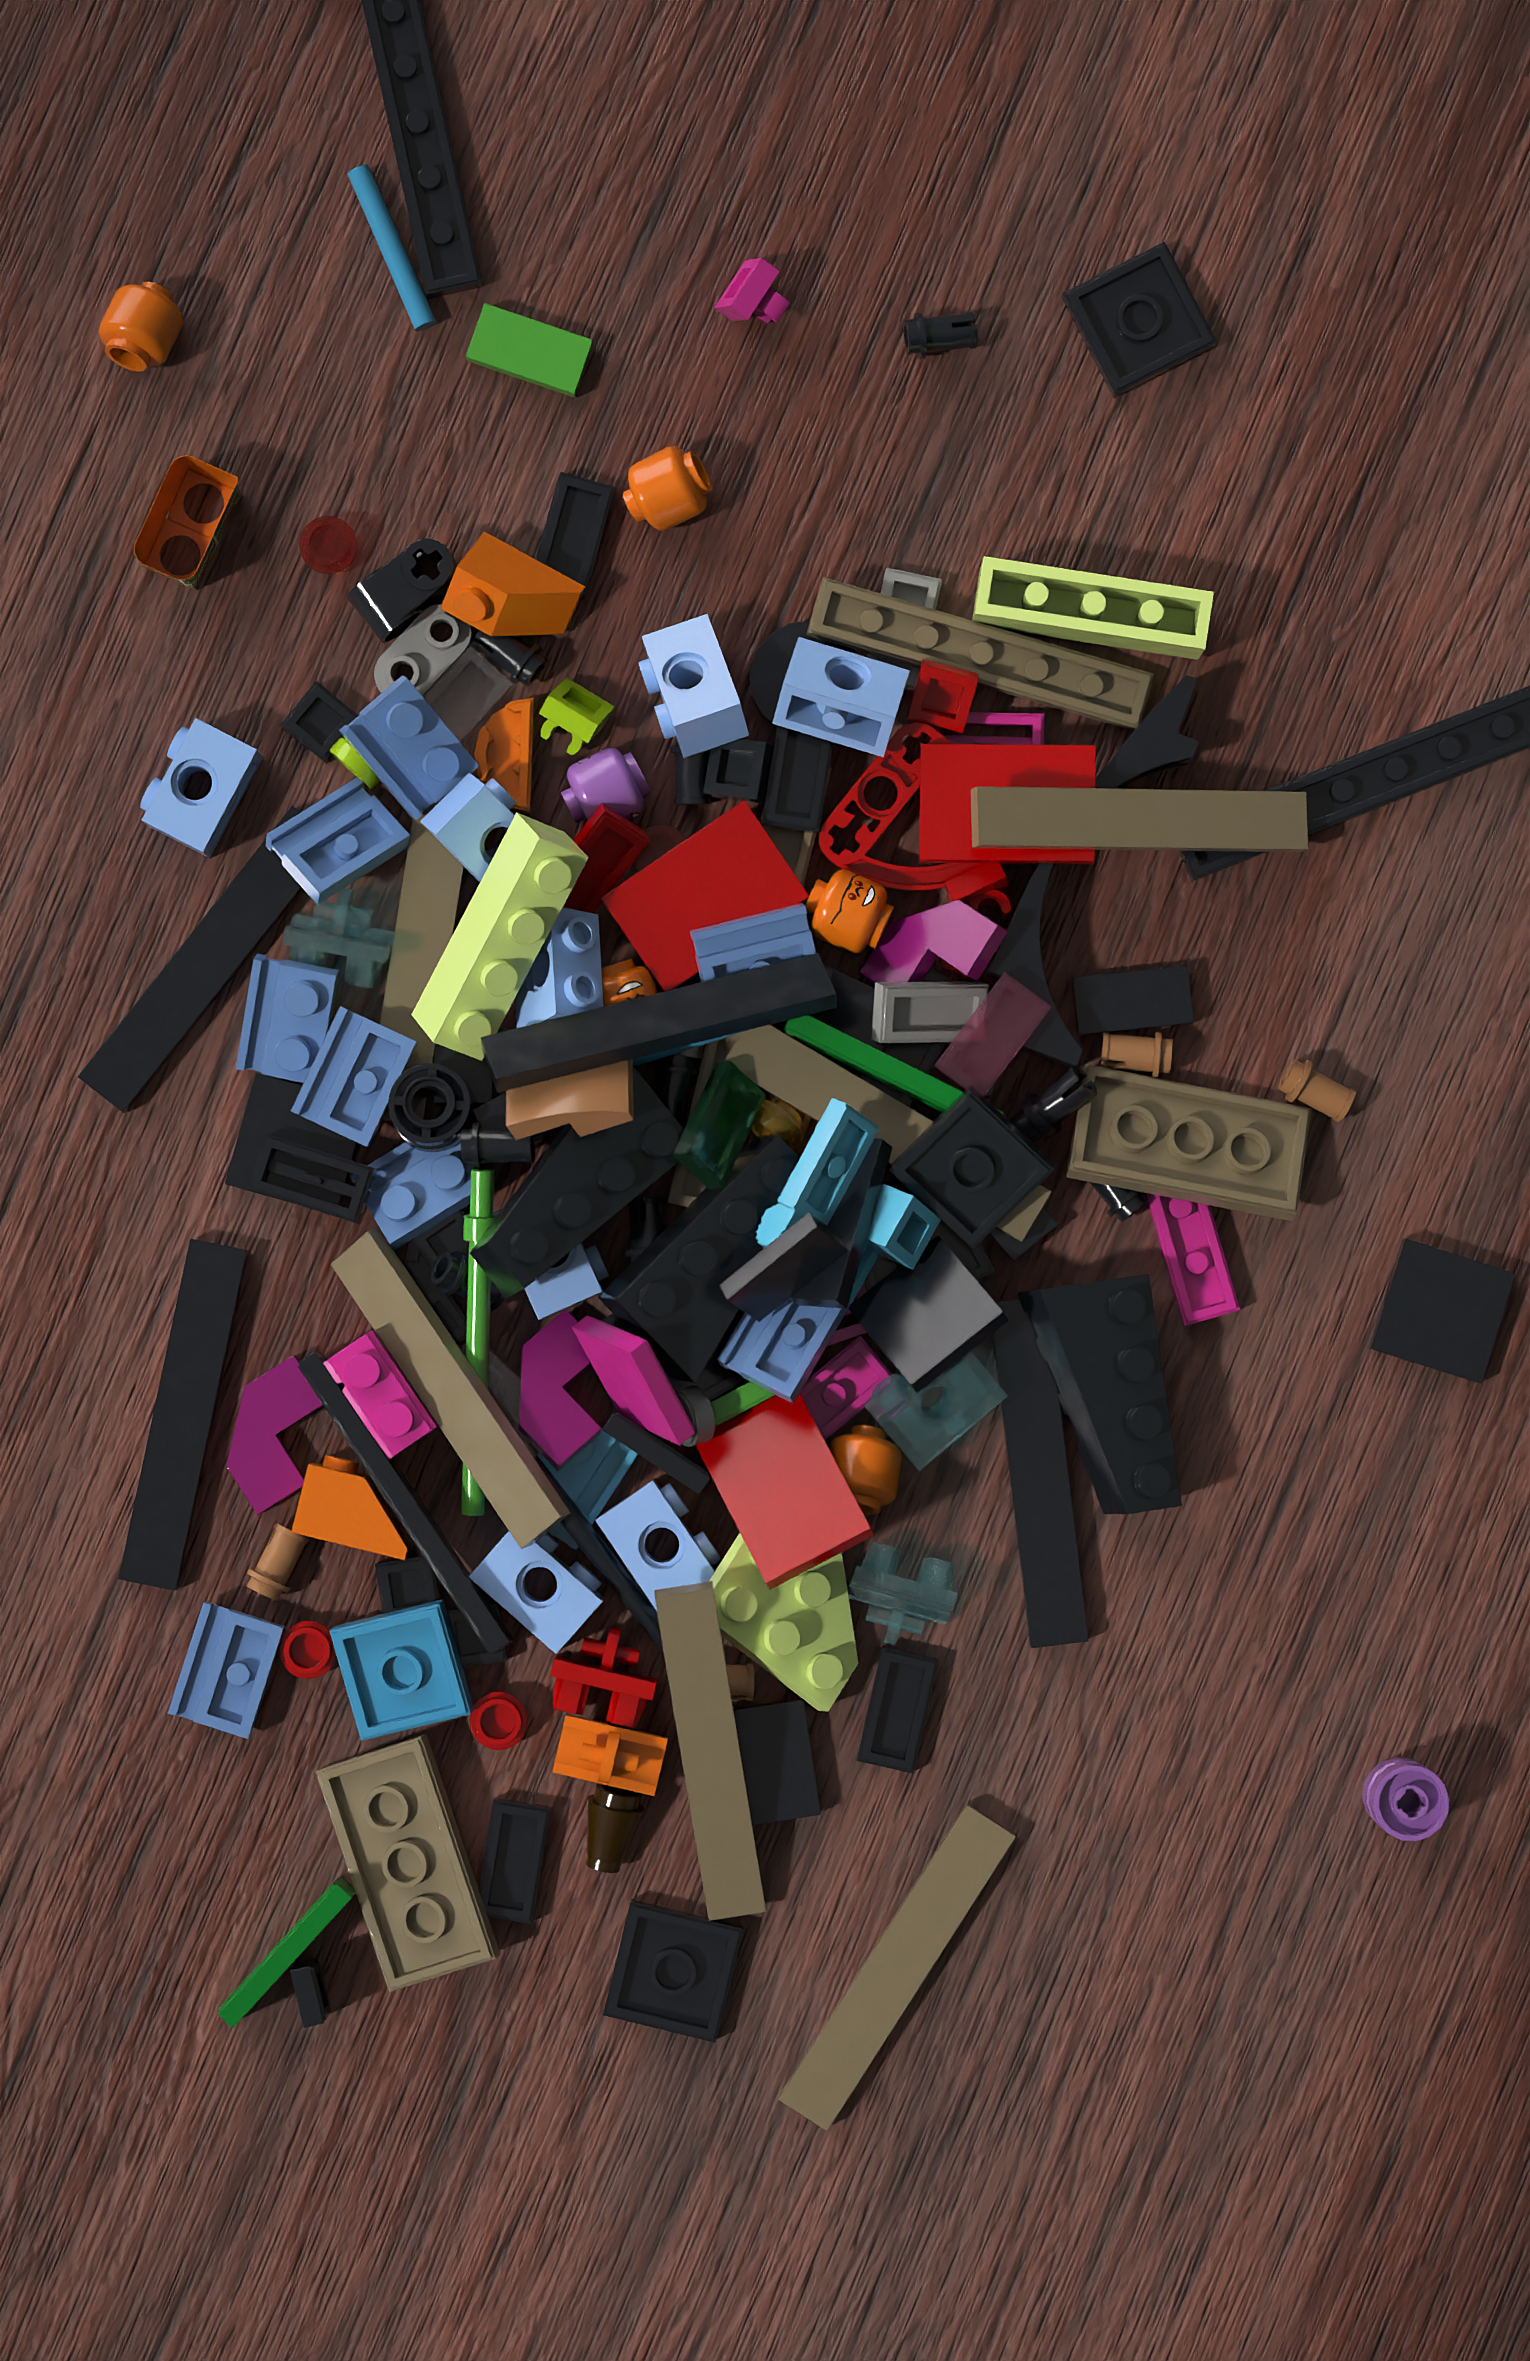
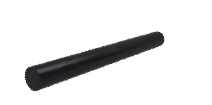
[533,1455,663,1649]

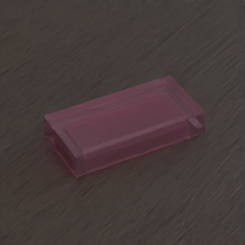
[934,972,1051,1097]

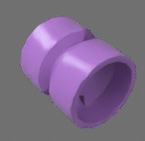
[1362,1757,1449,1841]

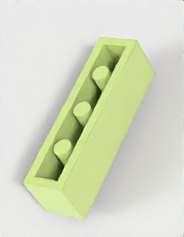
[972,556,1214,660]
[411,812,589,1061]

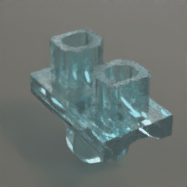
[283,888,395,988]
[848,1542,958,1645]

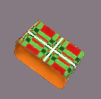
[134,456,241,590]

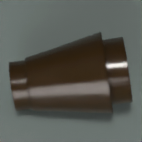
[586,1783,645,1873]

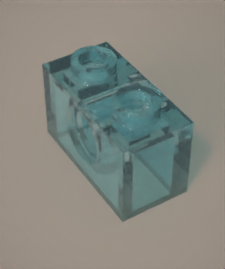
[864,1351,1008,1471]

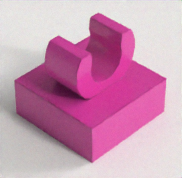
[714,258,790,323]

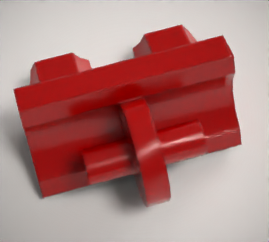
[550,1626,658,1728]

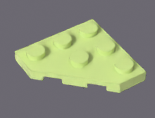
[708,1533,859,1712]

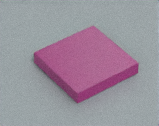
[572,1316,695,1445]

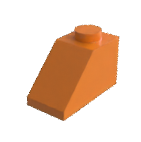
[440,531,585,636]
[291,1455,412,1560]

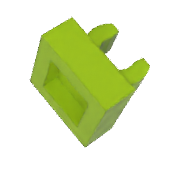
[539,677,615,755]

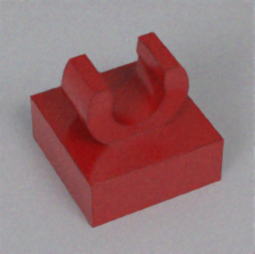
[907,658,979,733]
[944,863,1012,921]

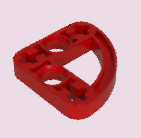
[819,722,983,890]

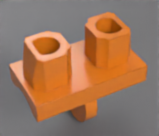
[552,1714,668,1796]

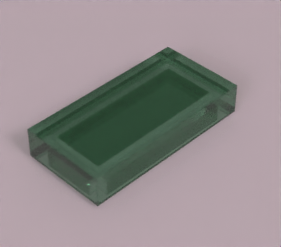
[673,1060,766,1190]

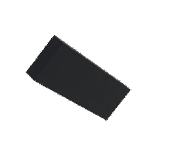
[789,1138,892,1309]

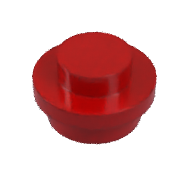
[279,1620,337,1679]
[470,1691,528,1750]

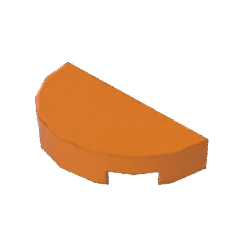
[474,697,535,814]

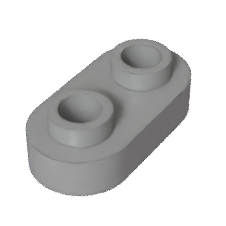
[374,604,472,698]

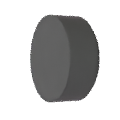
[674,1385,715,1447]

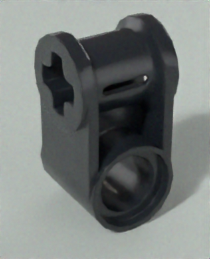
[347,539,458,643]

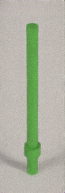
[461,1168,497,1516]

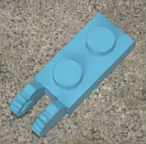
[755,1098,879,1248]

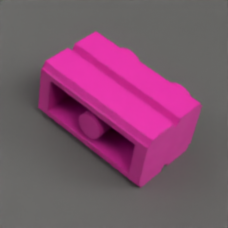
[323,1330,439,1460]

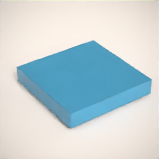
[330,1599,475,1741]

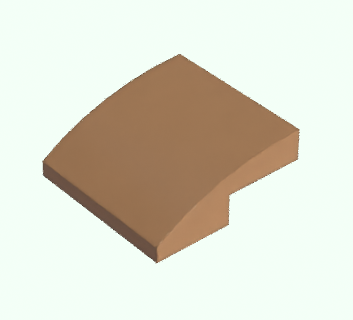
[506,1059,634,1140]

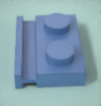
[339,675,479,820]
[265,777,410,905]
[690,903,816,982]
[236,954,340,1083]
[291,1006,418,1148]
[350,1141,475,1250]
[717,1298,851,1404]
[168,1601,286,1739]

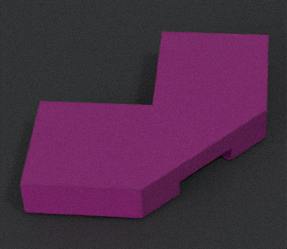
[860,900,1008,983]
[518,1309,602,1471]
[226,1355,323,1515]

